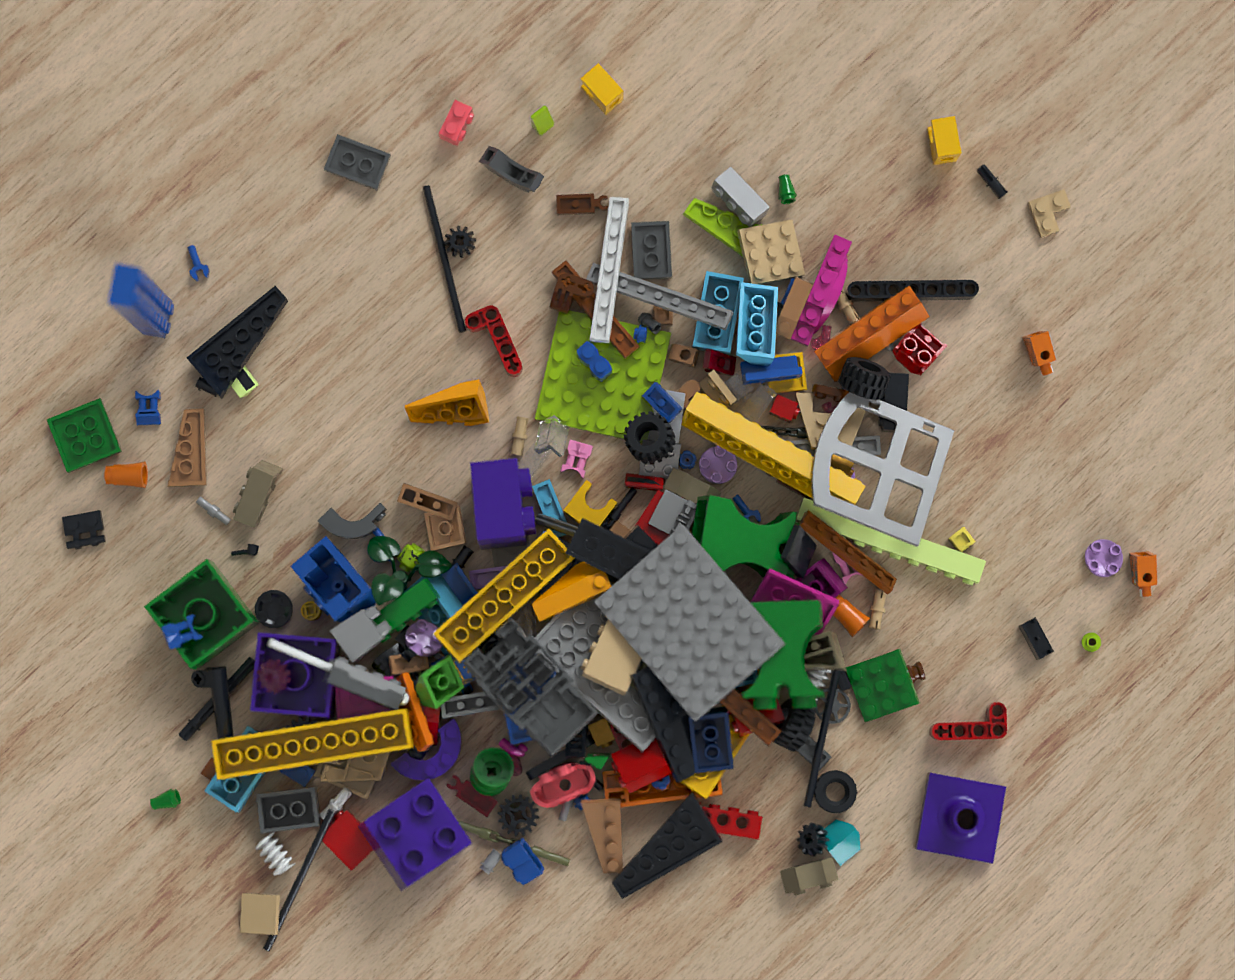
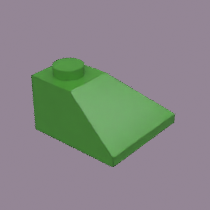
[415,655,464,709]

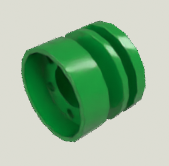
[469,747,514,796]

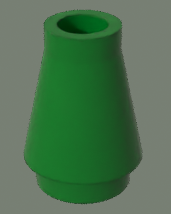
[778,174,797,204]
[150,789,181,810]

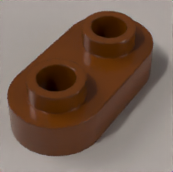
[812,384,849,403]

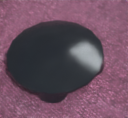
[255,590,293,628]

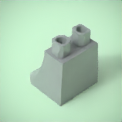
[330,606,392,663]

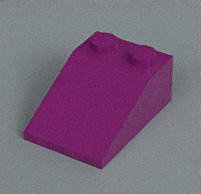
[795,558,848,598]

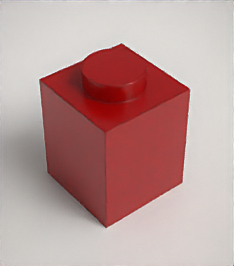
[769,394,800,423]

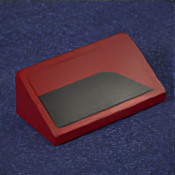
[624,473,664,491]

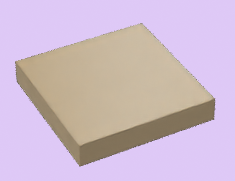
[240,893,280,935]

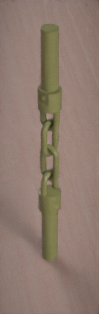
[457,820,570,866]

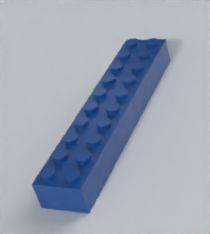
[108,263,174,338]

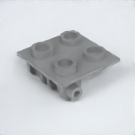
[639,440,681,479]
[648,490,696,535]

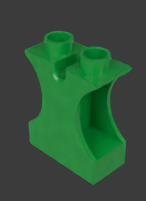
[691,495,800,579]
[743,600,825,710]

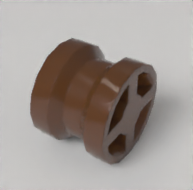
[906,661,926,683]

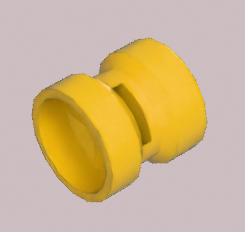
[301,601,322,621]

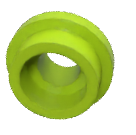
[1081,633,1101,652]

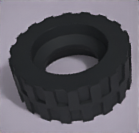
[814,770,857,813]

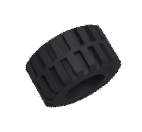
[838,357,891,400]
[624,411,675,464]
[773,698,816,752]

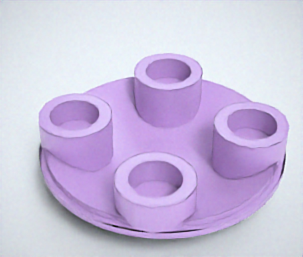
[699,446,737,484]
[1085,539,1123,577]
[405,619,442,657]

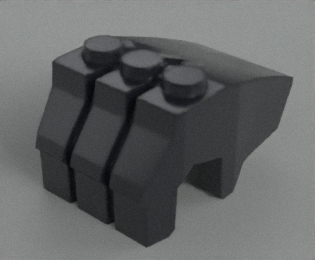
[371,642,405,677]

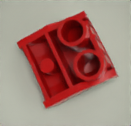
[892,323,948,376]

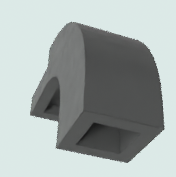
[479,146,544,193]
[317,503,387,539]

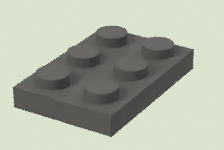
[324,134,391,190]
[631,221,672,280]

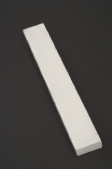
[590,197,629,343]

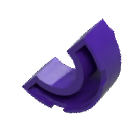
[391,719,462,780]

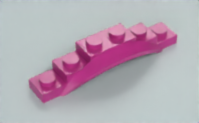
[791,235,852,347]

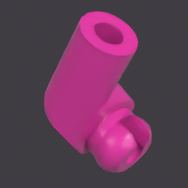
[498,738,528,757]

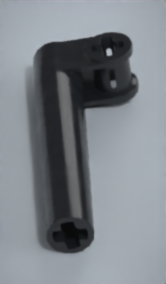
[191,666,234,740]

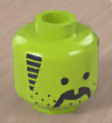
[397,543,425,573]

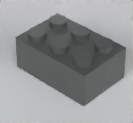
[256,787,321,833]

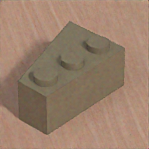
[233,460,283,528]
[804,631,847,671]

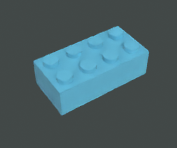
[692,271,744,355]

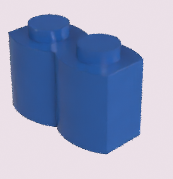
[577,341,612,382]
[501,838,544,885]

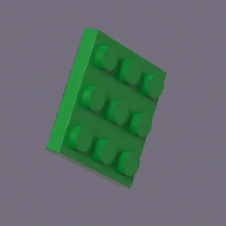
[46,398,122,473]
[846,649,920,722]

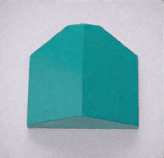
[823,819,861,866]

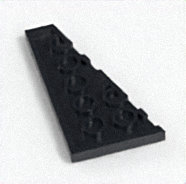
[186,286,288,399]
[630,666,695,782]
[612,792,722,899]

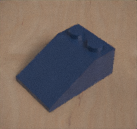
[688,707,734,773]

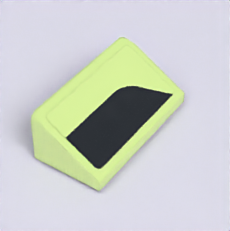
[231,366,259,398]

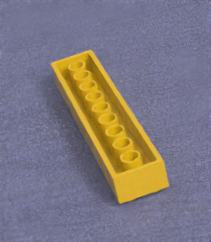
[681,392,866,505]
[211,709,414,780]

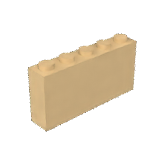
[580,615,642,696]

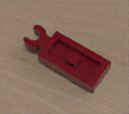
[446,775,499,818]

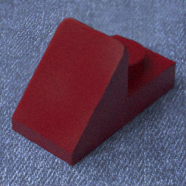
[703,349,736,376]

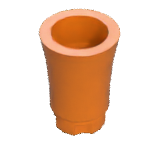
[104,461,148,488]
[833,595,871,637]

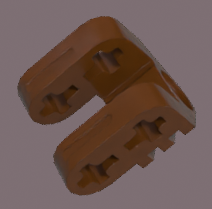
[549,273,594,314]

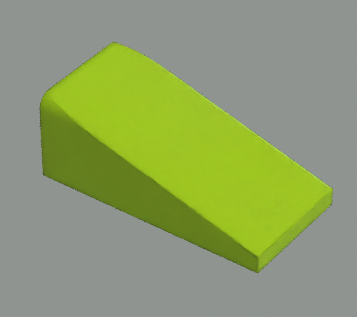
[531,105,554,135]

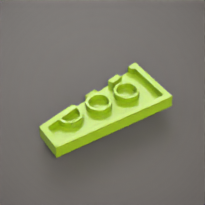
[683,198,760,257]

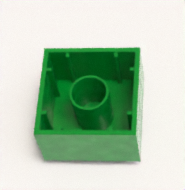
[144,559,259,670]

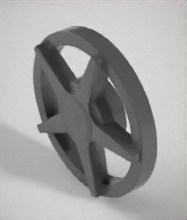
[814,688,851,724]

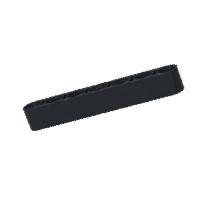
[846,280,979,301]

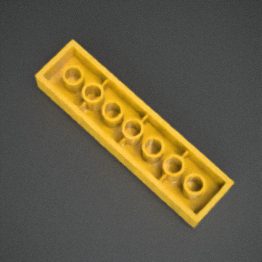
[433,529,575,664]

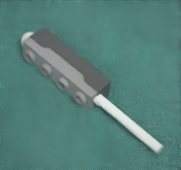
[268,639,409,710]

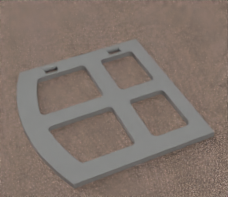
[812,392,954,547]

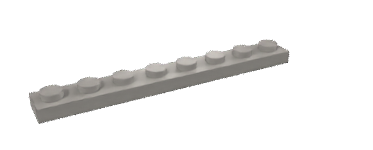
[586,263,733,330]

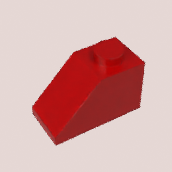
[421,703,441,746]

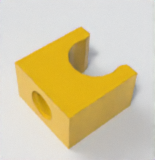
[581,63,624,115]
[927,116,962,165]
[563,480,617,526]

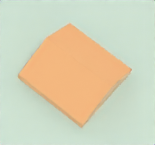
[424,506,467,551]

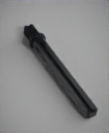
[179,657,255,741]

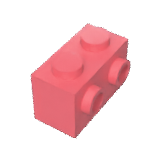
[439,100,474,146]

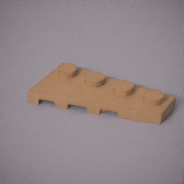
[167,409,207,487]
[581,798,623,874]

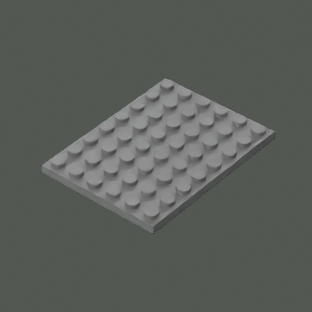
[594,525,785,721]
[534,572,656,752]

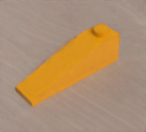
[405,379,489,426]
[531,562,612,622]

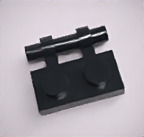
[62,510,106,550]

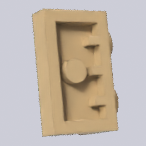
[699,370,737,409]

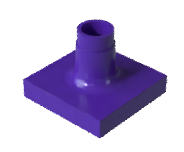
[915,772,1006,864]

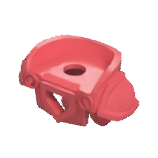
[530,762,596,808]

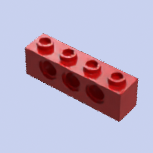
[699,802,763,840]

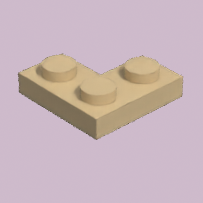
[1028,189,1071,238]

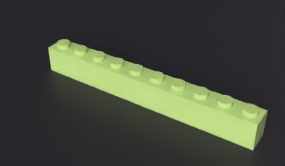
[795,498,986,586]

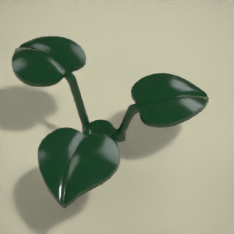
[367,536,452,606]

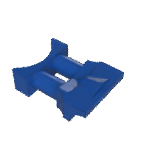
[135,390,161,426]
[161,614,203,650]

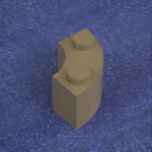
[663,468,721,504]
[780,857,838,895]

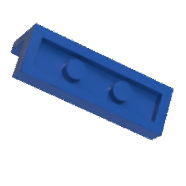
[740,355,803,385]
[442,563,477,606]

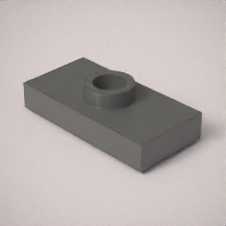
[796,736,831,771]

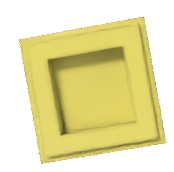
[948,527,976,552]

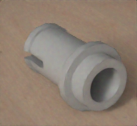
[480,849,502,874]

